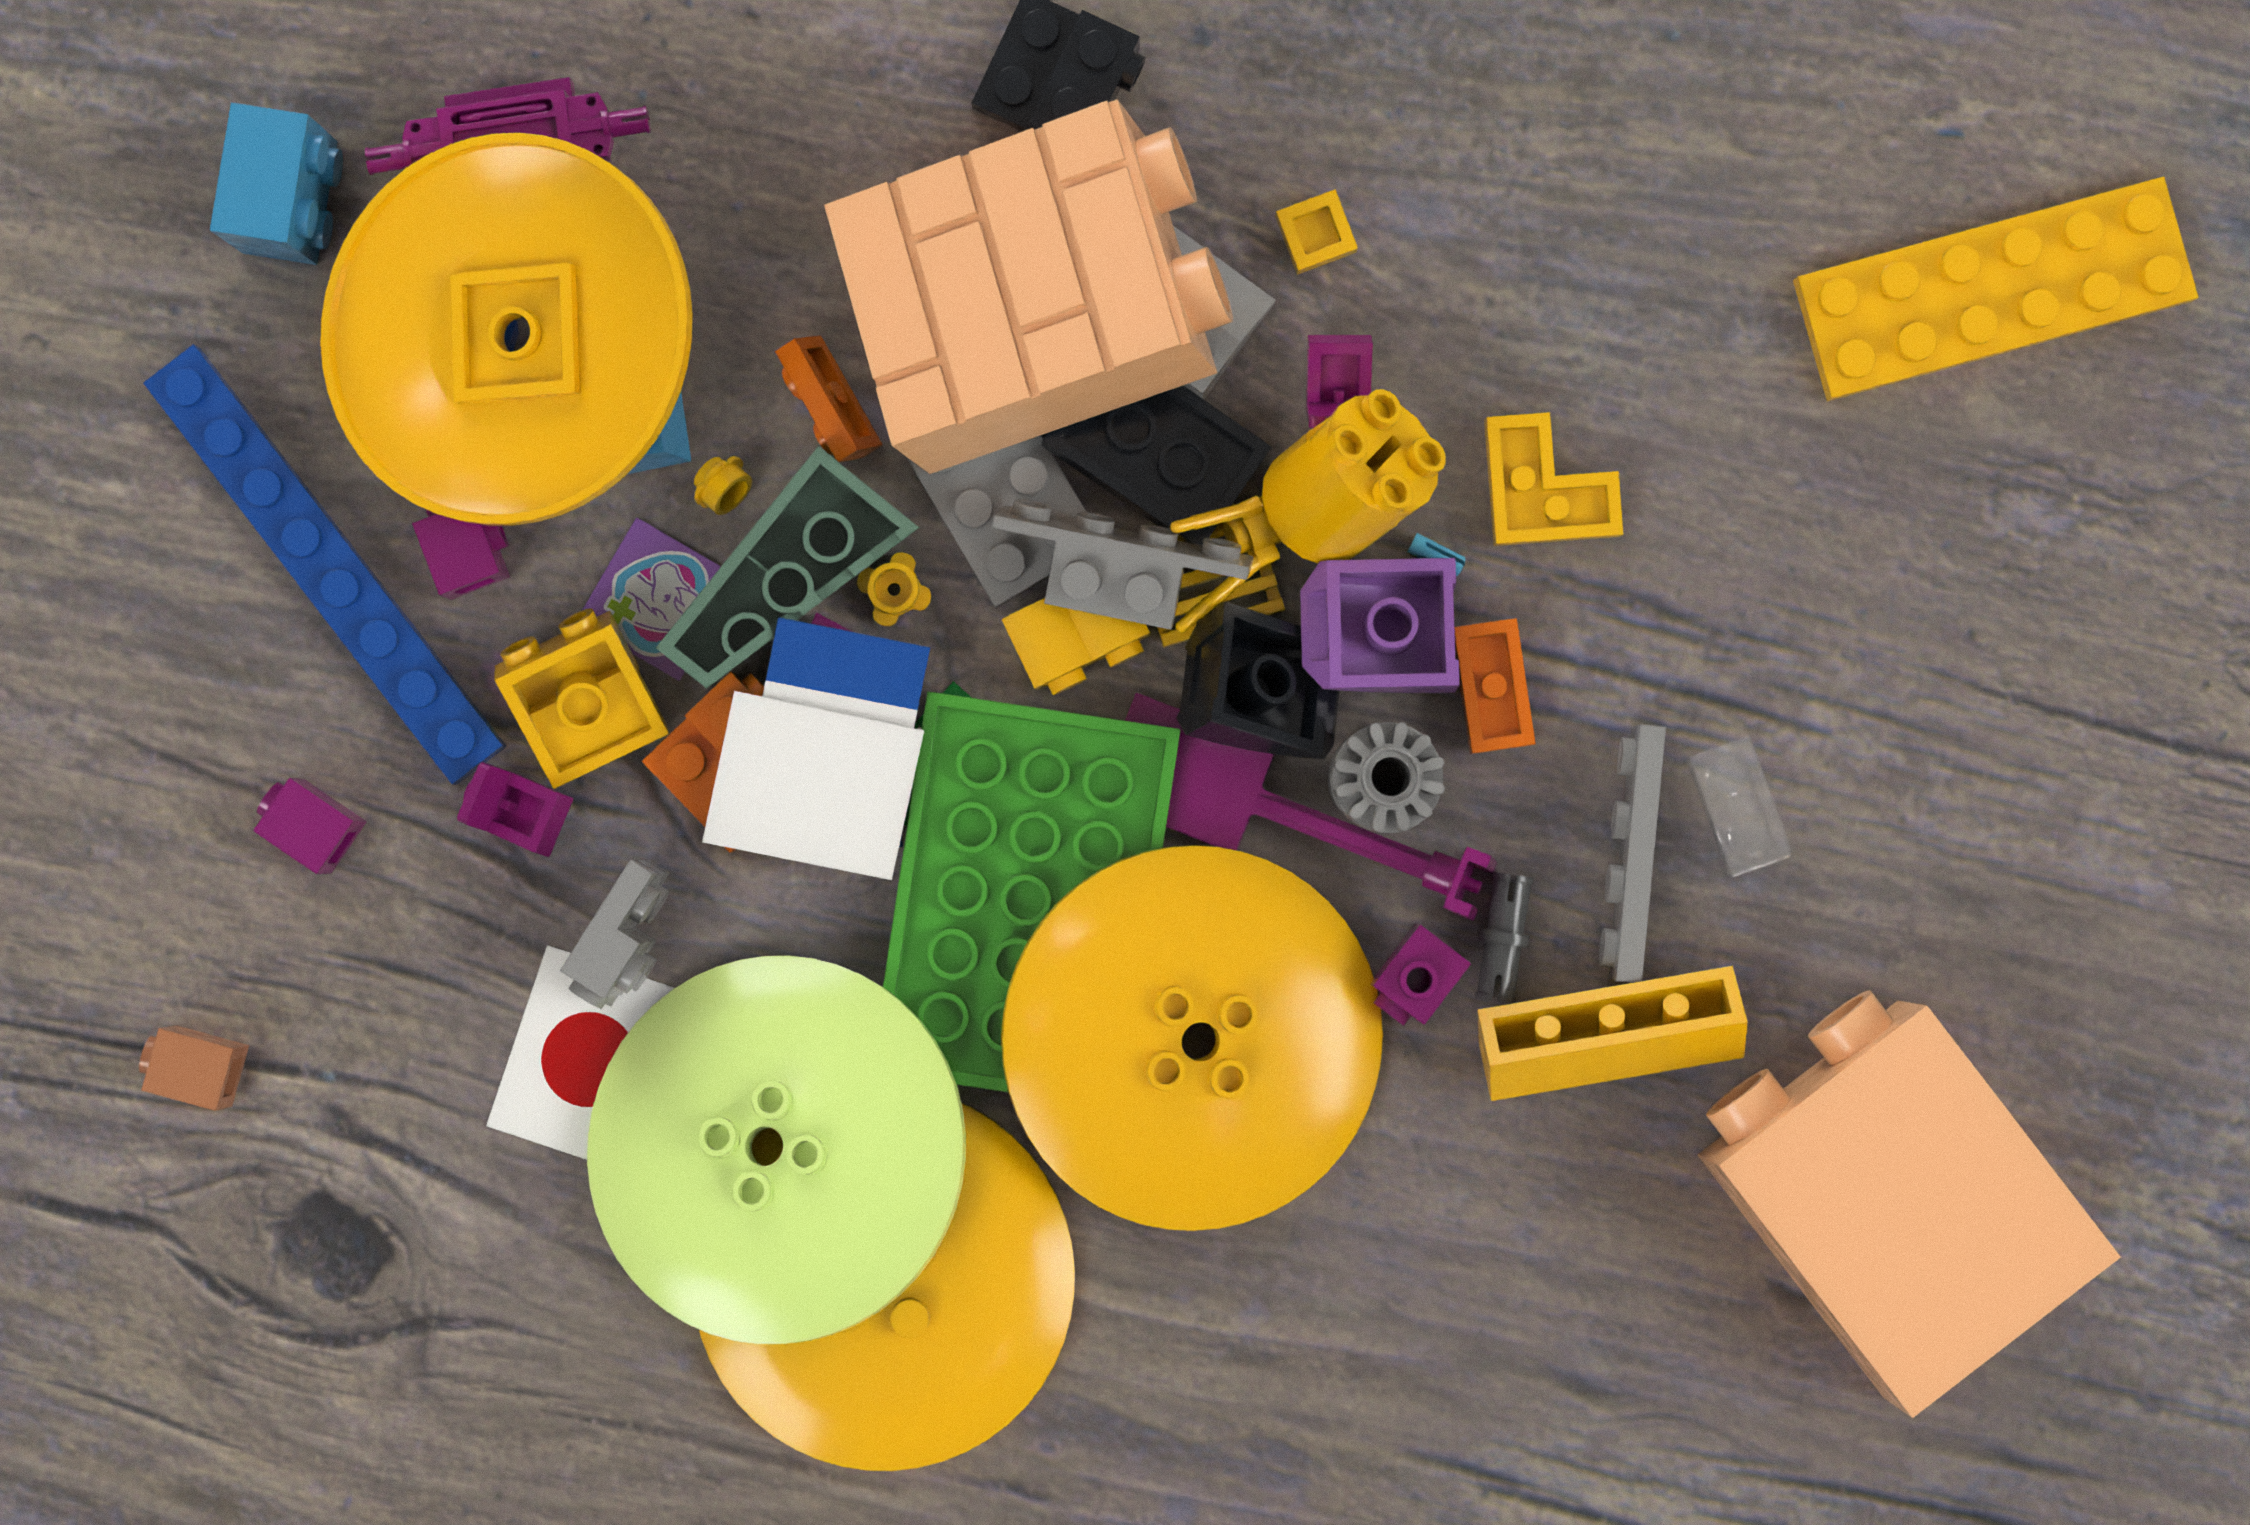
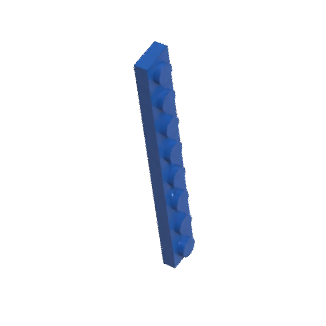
[143,344,507,785]

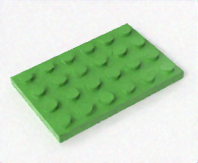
[883,691,1180,1092]

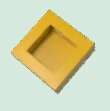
[1275,189,1358,275]

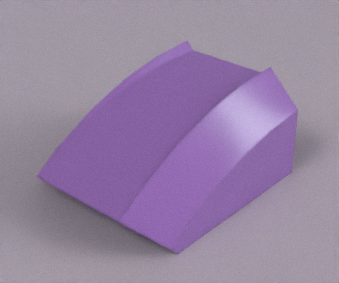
[1300,558,1459,693]

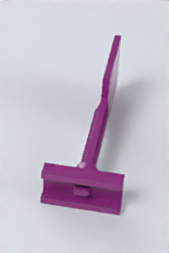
[1125,692,1497,921]

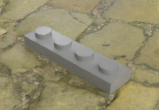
[1599,724,1666,983]

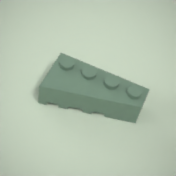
[656,446,919,689]

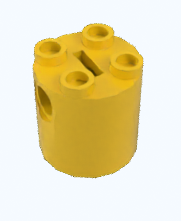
[1262,389,1446,563]

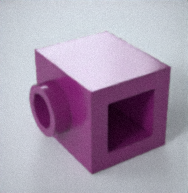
[412,509,510,600]
[1371,923,1471,1026]

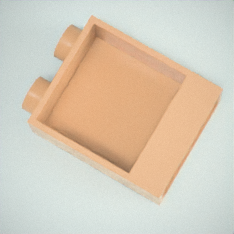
[824,99,1233,474]

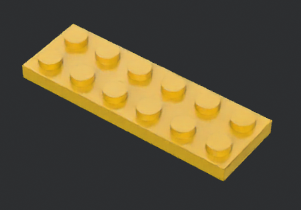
[1793,176,2199,402]

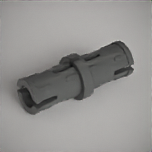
[1474,872,1534,1004]

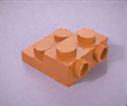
[642,671,764,853]

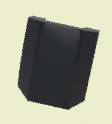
[1176,602,1339,759]

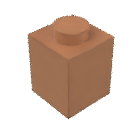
[139,1025,249,1111]

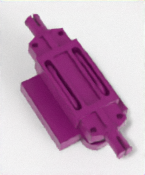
[365,77,651,175]

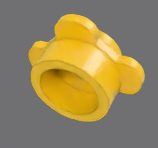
[857,552,931,627]

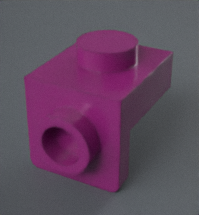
[1306,335,1373,428]
[457,762,574,857]

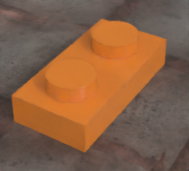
[775,335,883,462]
[1454,618,1536,754]

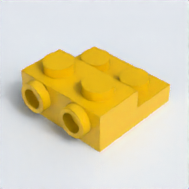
[494,608,669,789]

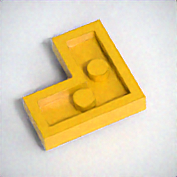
[1484,412,1624,546]

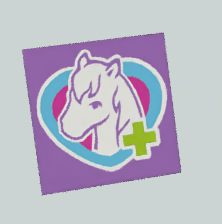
[582,517,721,681]

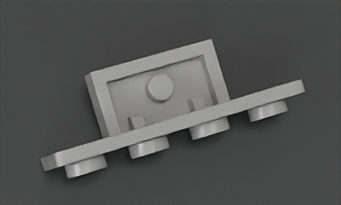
[992,499,1254,630]

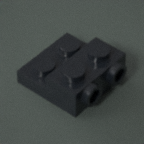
[971,0,1146,132]

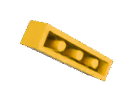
[1477,966,1748,1101]

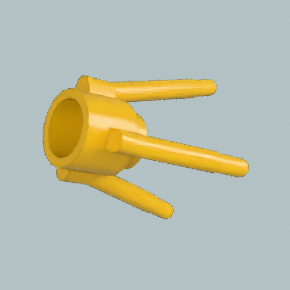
[1170,495,1282,633]

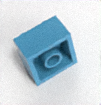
[210,102,343,265]

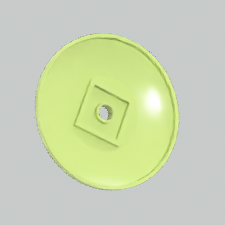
[587,955,966,1344]

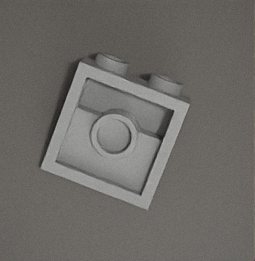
[560,860,670,1009]

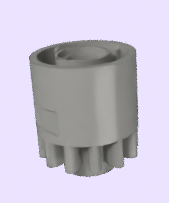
[1327,722,1445,834]

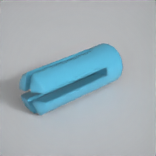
[1407,533,1466,576]

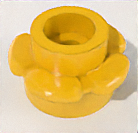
[694,456,752,515]

